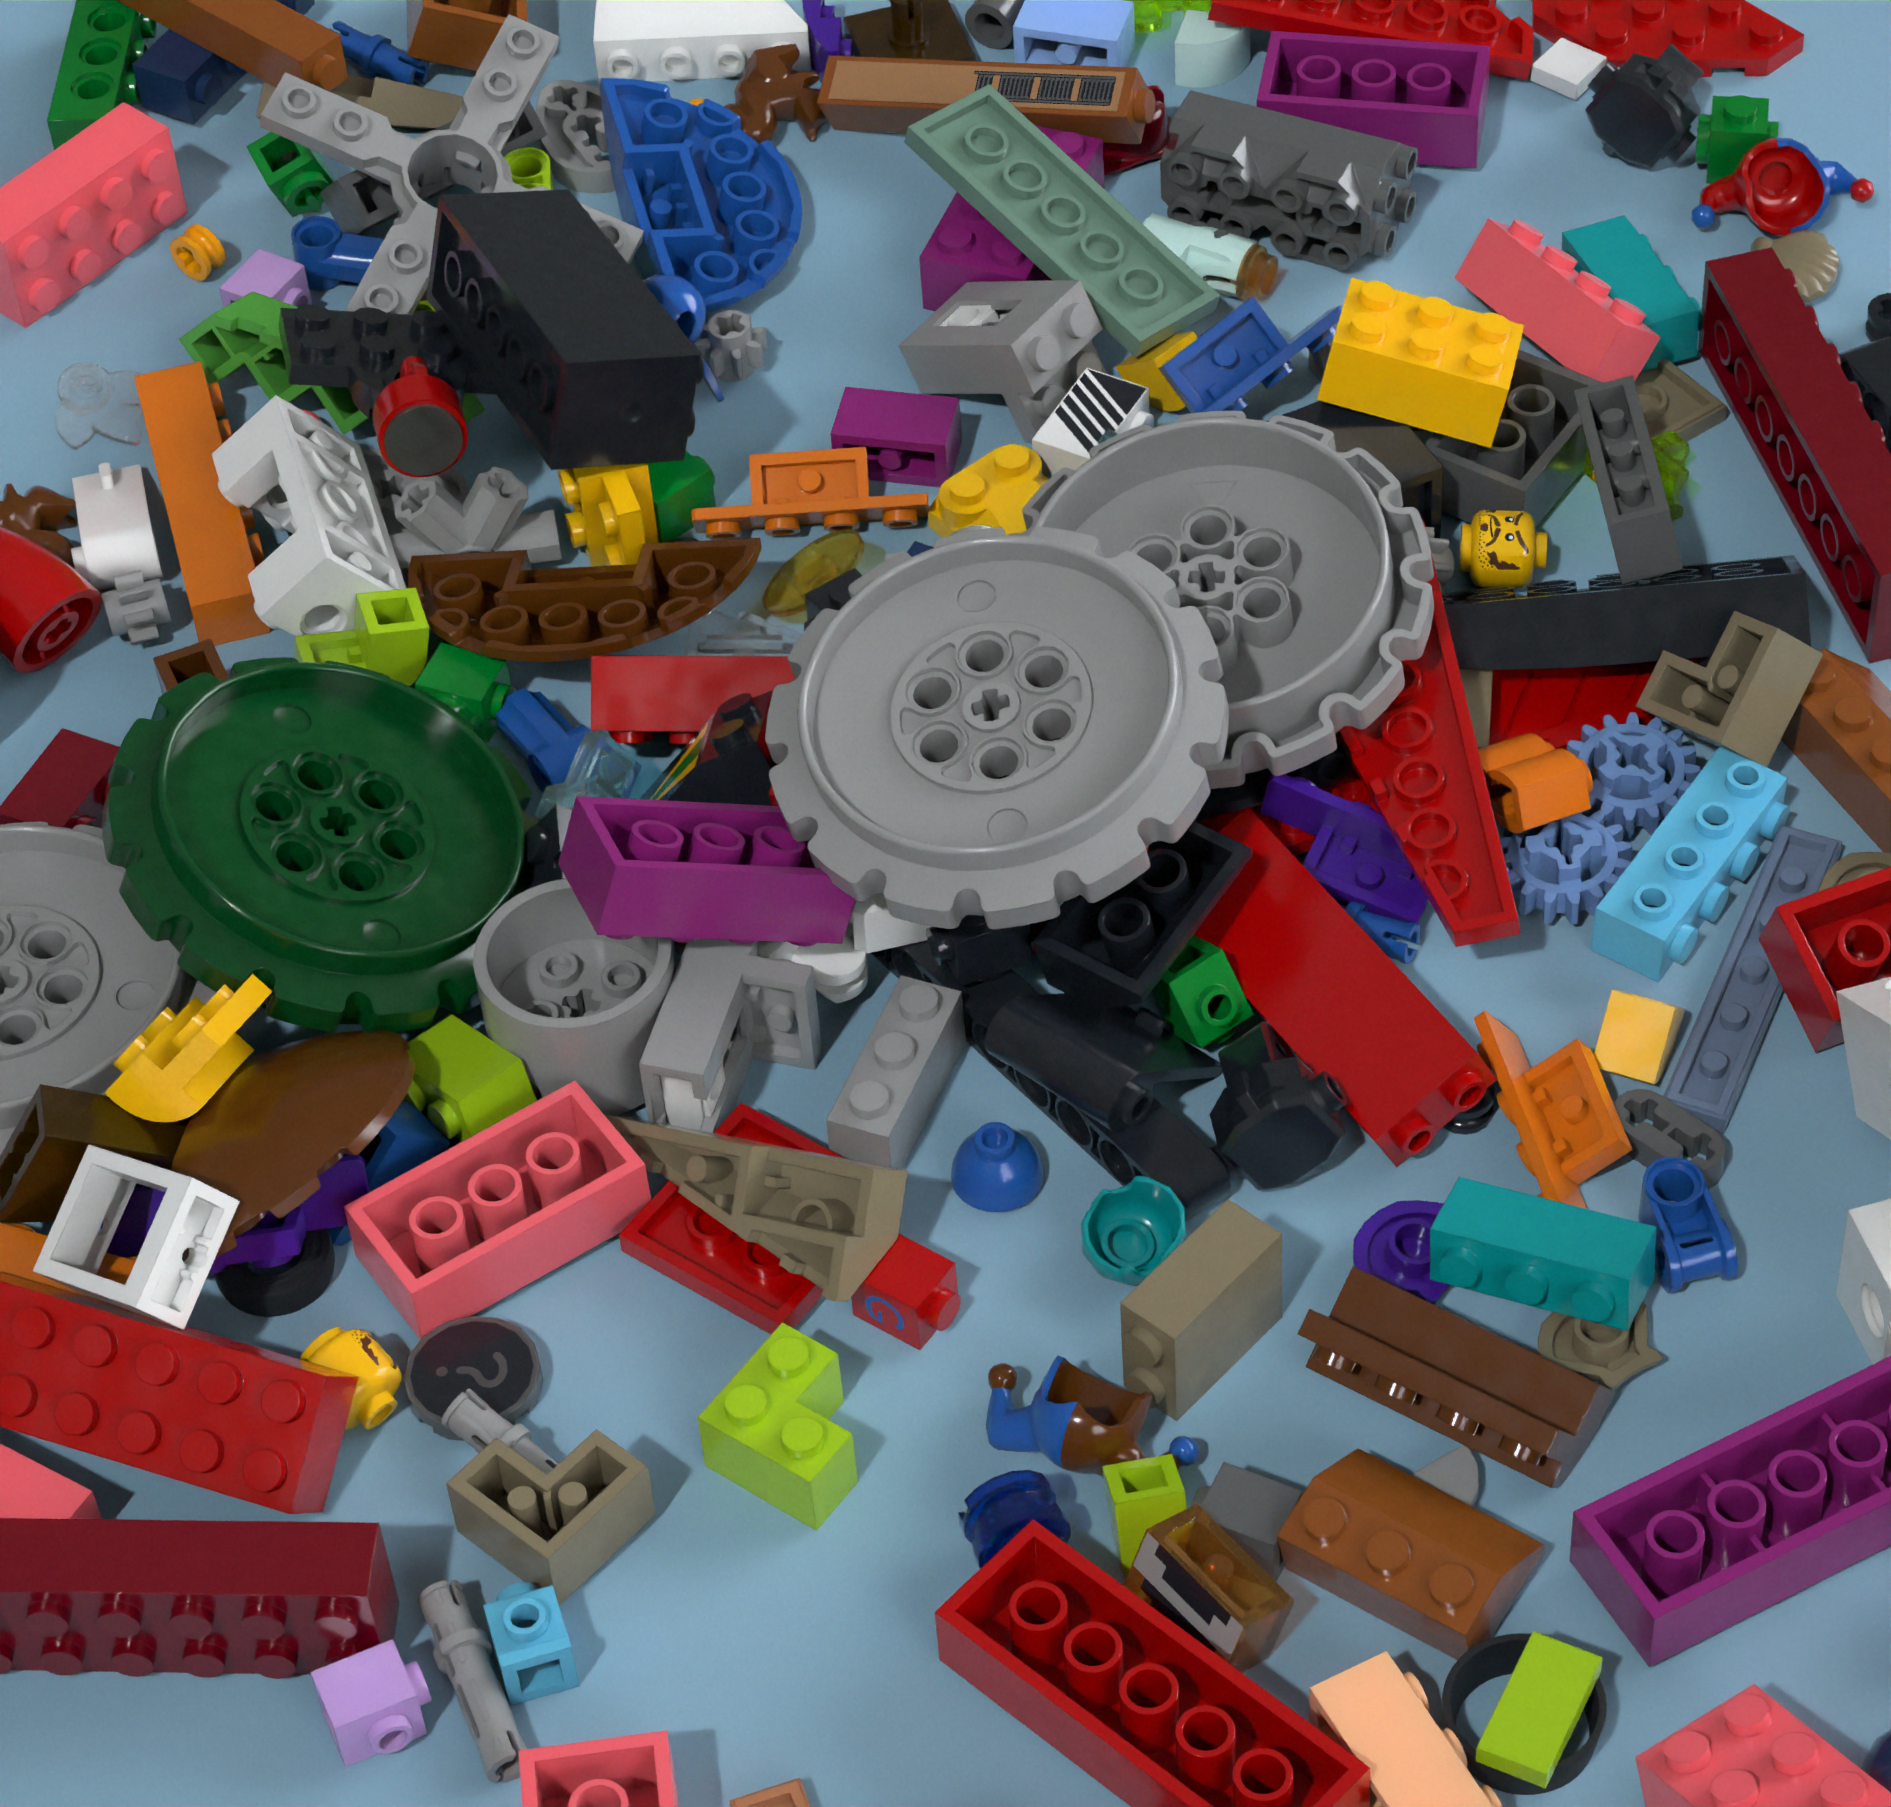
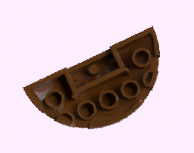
[408,538,762,662]
[165,1030,416,1262]

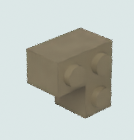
[1636,611,1823,767]
[446,1429,656,1605]

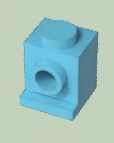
[483,1582,580,1706]

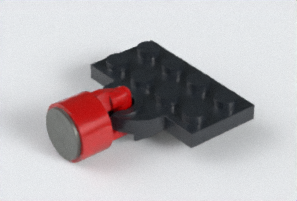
[278,304,495,478]

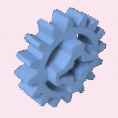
[1567,712,1700,838]
[1499,810,1632,924]

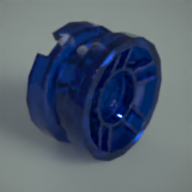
[958,1470,1071,1569]

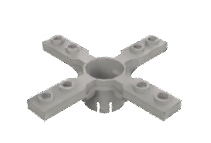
[260,14,644,315]

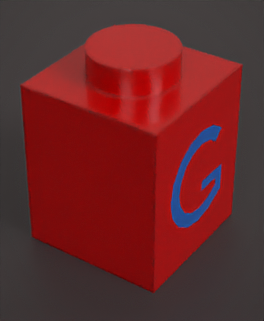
[851,1234,961,1350]

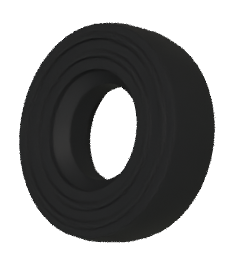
[214,1228,335,1317]

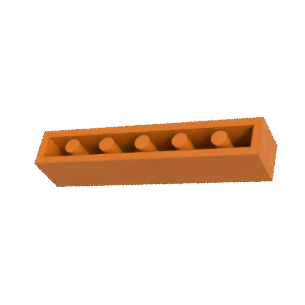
[134,361,271,646]

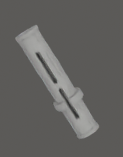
[418,1580,526,1783]

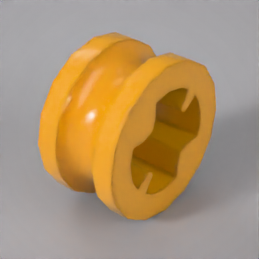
[170,224,226,281]

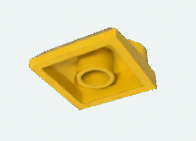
[928,444,1049,538]

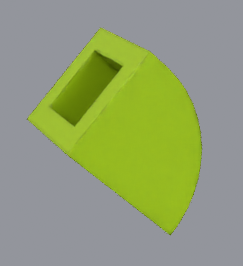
[1102,1454,1193,1576]

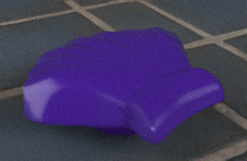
[1353,1200,1450,1304]

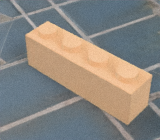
[1309,1651,1503,1807]

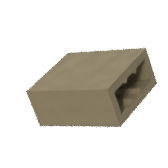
[1120,1199,1282,1421]

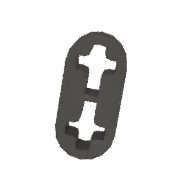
[1613,1089,1726,1189]

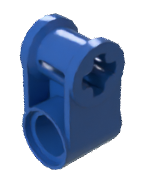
[1638,1157,1738,1293]

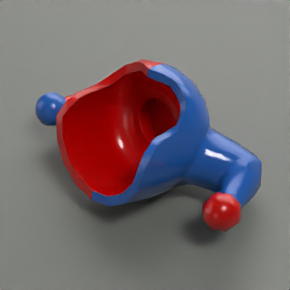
[1691,138,1874,235]

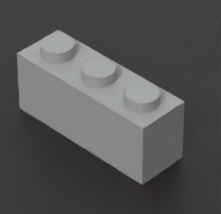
[826,975,966,1169]

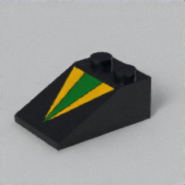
[640,690,778,806]

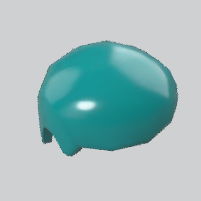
[1081,1176,1186,1285]

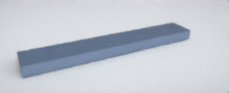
[1663,825,1842,1135]

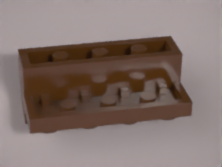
[1298,1266,1615,1488]

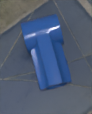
[291,216,384,291]
[496,687,608,801]

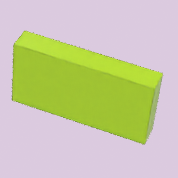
[1476,1631,1603,1789]

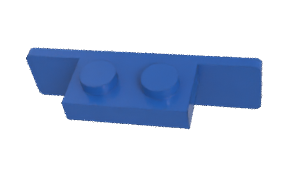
[1158,296,1342,413]

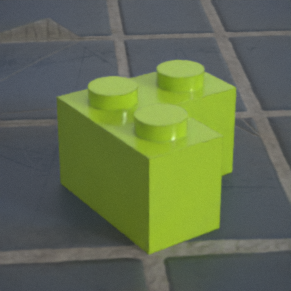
[697,1322,858,1531]

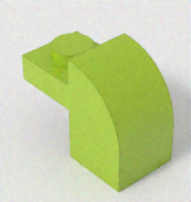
[294,587,429,686]

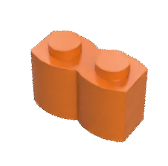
[1478,733,1593,833]

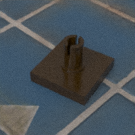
[844,0,976,61]

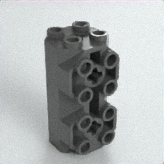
[1160,90,1418,270]

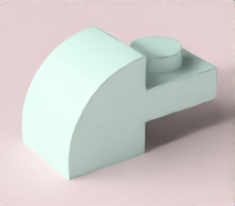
[1174,9,1250,88]

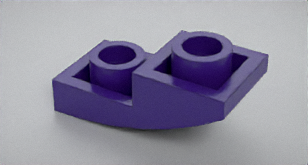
[802,0,853,83]

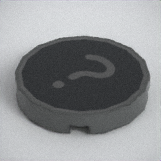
[403,1316,543,1441]

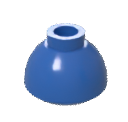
[951,1122,1044,1212]

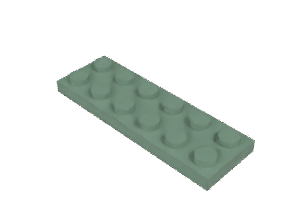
[904,84,1220,357]

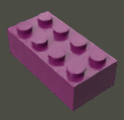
[1256,31,1490,168]
[919,125,1105,311]
[558,796,855,947]

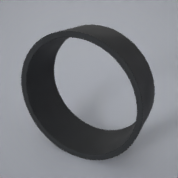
[1442,1633,1607,1795]

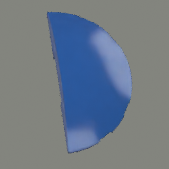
[600,78,802,312]

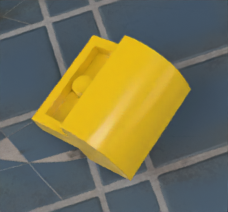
[558,463,659,567]
[104,974,273,1122]

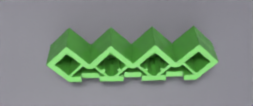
[179,291,485,435]

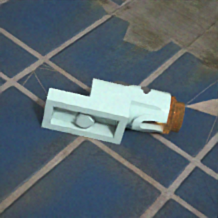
[1143,213,1278,301]

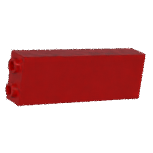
[1192,807,1497,1167]

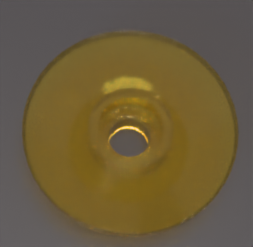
[763,529,864,617]

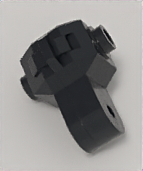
[1585,43,1704,168]
[1209,1022,1347,1191]

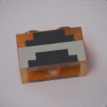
[1123,1504,1295,1673]

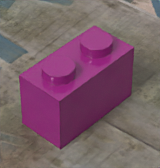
[830,387,962,487]

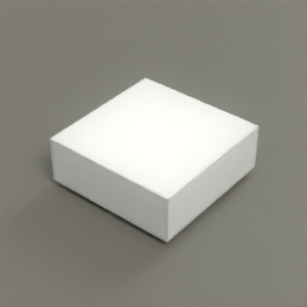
[1530,38,1607,100]

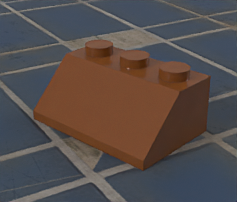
[1276,1448,1545,1660]

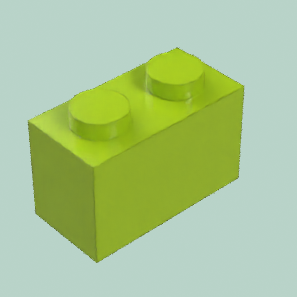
[402,1014,537,1142]

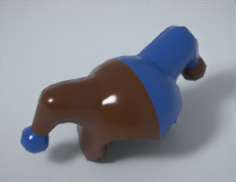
[986,1355,1199,1478]

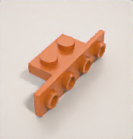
[691,447,929,540]
[1474,1010,1633,1209]

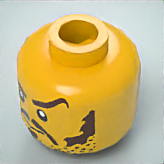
[1460,510,1547,588]
[300,1327,401,1430]

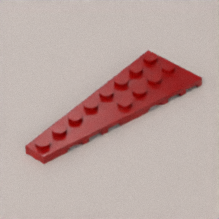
[1336,522,1521,947]

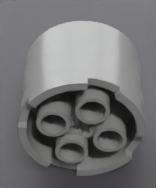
[473,879,676,1115]

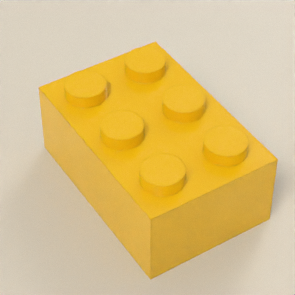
[1316,277,1524,448]

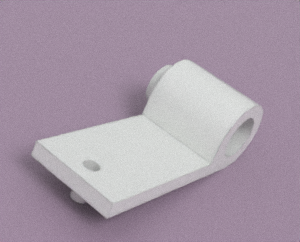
[71,462,163,591]

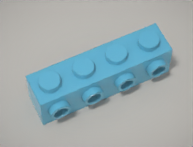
[1590,746,1790,983]

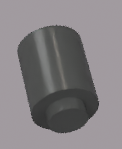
[965,0,1025,49]

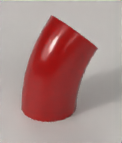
[0,527,102,673]

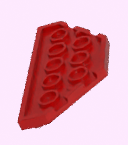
[1208,0,1534,80]
[1532,0,1804,77]

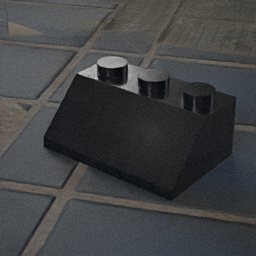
[1033,821,1253,1011]

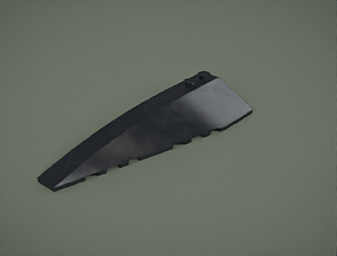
[1441,555,1811,670]

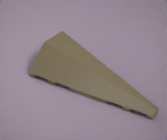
[256,74,463,130]
[604,1114,908,1302]

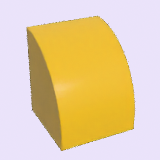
[1116,331,1197,412]
[1594,990,1685,1084]

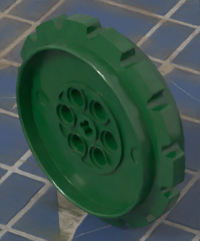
[102,657,541,1032]

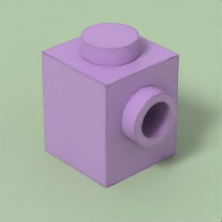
[219,249,312,307]
[310,1639,432,1768]

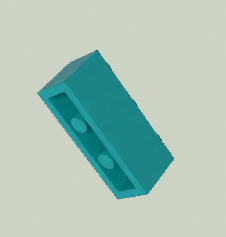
[1562,215,1703,372]
[1430,1177,1656,1331]

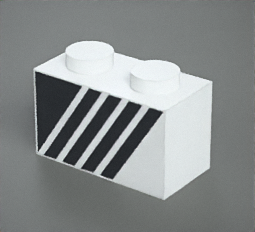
[1032,368,1154,479]

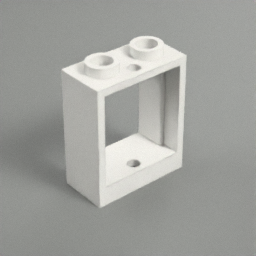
[33,1144,240,1330]

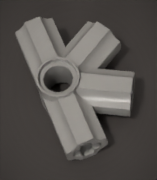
[389,466,562,584]

